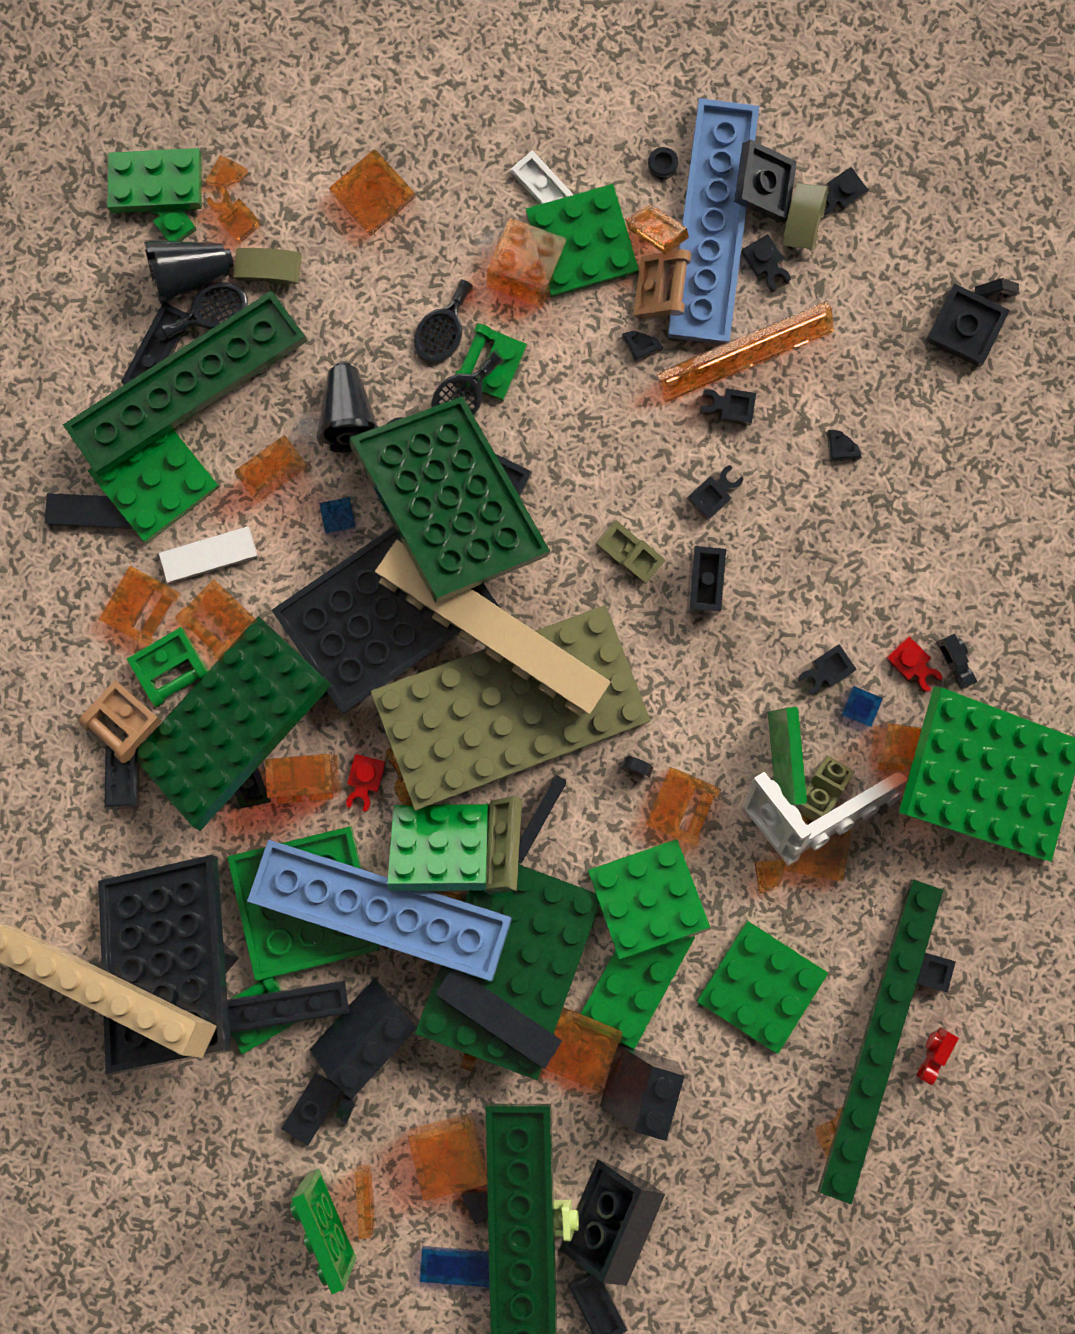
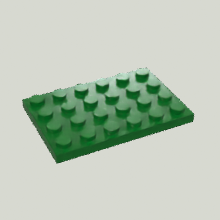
[899,687,1075,862]

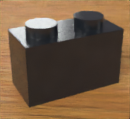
[686,546,726,616]

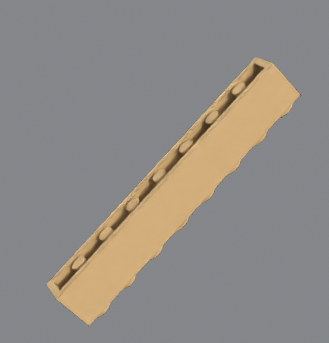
[375,540,611,716]
[0,924,217,1058]

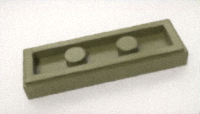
[484,796,522,895]

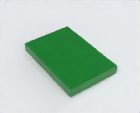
[768,707,807,805]

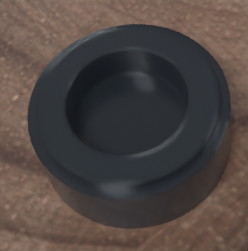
[648,147,678,179]
[620,756,654,779]

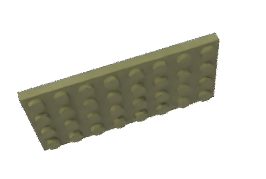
[371,605,651,811]

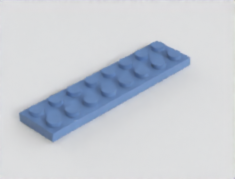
[667,98,759,345]
[247,840,512,981]

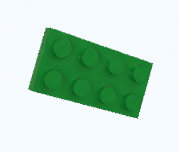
[578,936,695,1049]

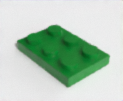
[107,148,202,214]

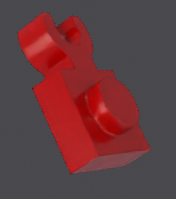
[885,636,943,692]
[346,754,386,812]
[916,1027,959,1085]

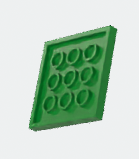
[227,826,380,981]

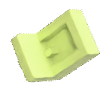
[554,1199,579,1241]

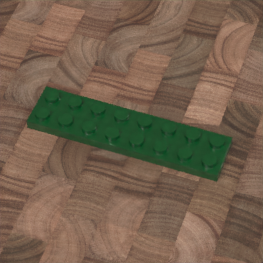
[62,290,307,476]
[486,1103,557,1334]

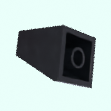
[599,1044,685,1141]

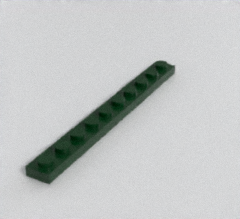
[817,879,943,1205]

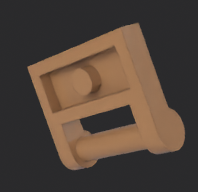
[633,249,691,319]
[79,680,162,763]

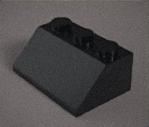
[309,978,420,1100]
[559,1159,665,1286]

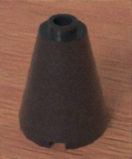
[144,240,234,304]
[317,362,378,453]

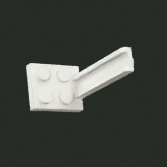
[742,772,907,866]

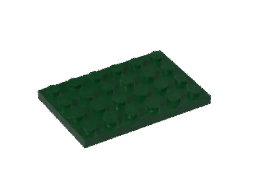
[349,396,550,603]
[135,616,332,831]
[415,864,600,1081]

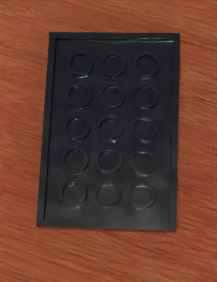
[271,526,499,714]
[98,854,231,1075]

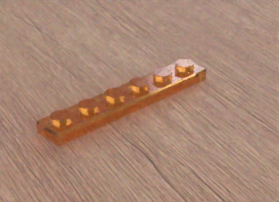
[657,301,834,402]

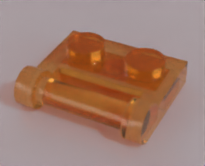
[99,566,181,646]
[175,579,257,661]
[645,767,721,847]

